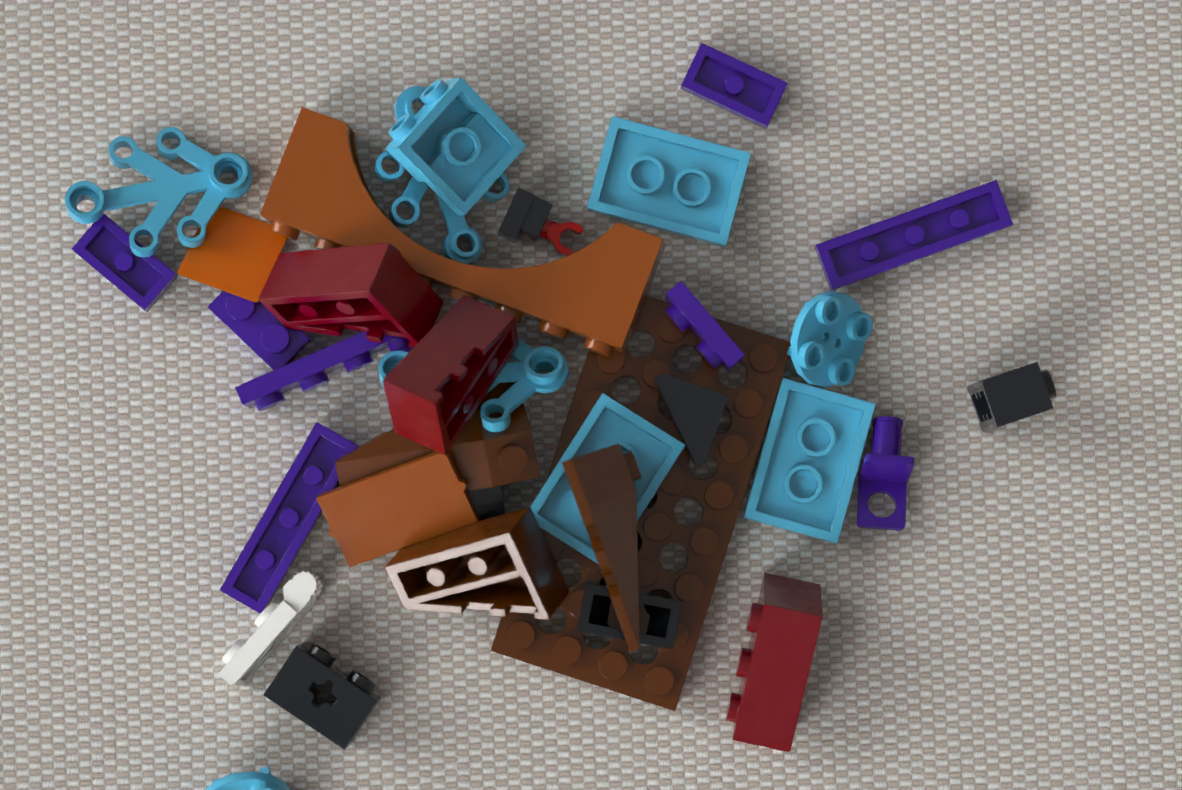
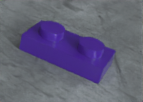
[680,43,788,129]
[72,213,178,312]
[665,281,745,372]
[208,291,312,370]

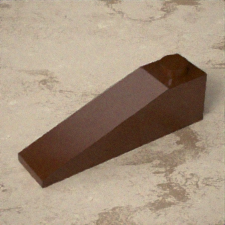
[335,382,540,491]
[562,444,642,653]

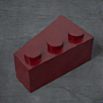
[258,243,443,348]
[382,295,519,455]
[725,572,823,752]

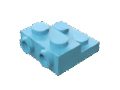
[385,77,527,216]

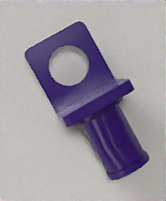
[856,416,915,531]

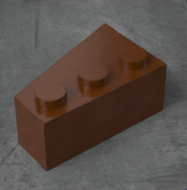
[385,507,569,620]

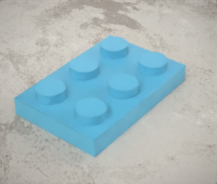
[587,116,751,247]
[743,378,876,544]
[531,393,685,564]

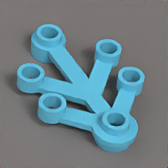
[374,86,510,265]
[65,127,253,258]
[378,337,569,433]

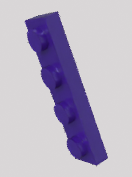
[815,180,1013,291]
[235,332,409,411]
[220,422,359,614]

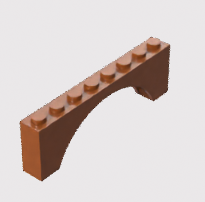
[260,107,666,357]

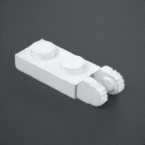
[218,570,325,686]

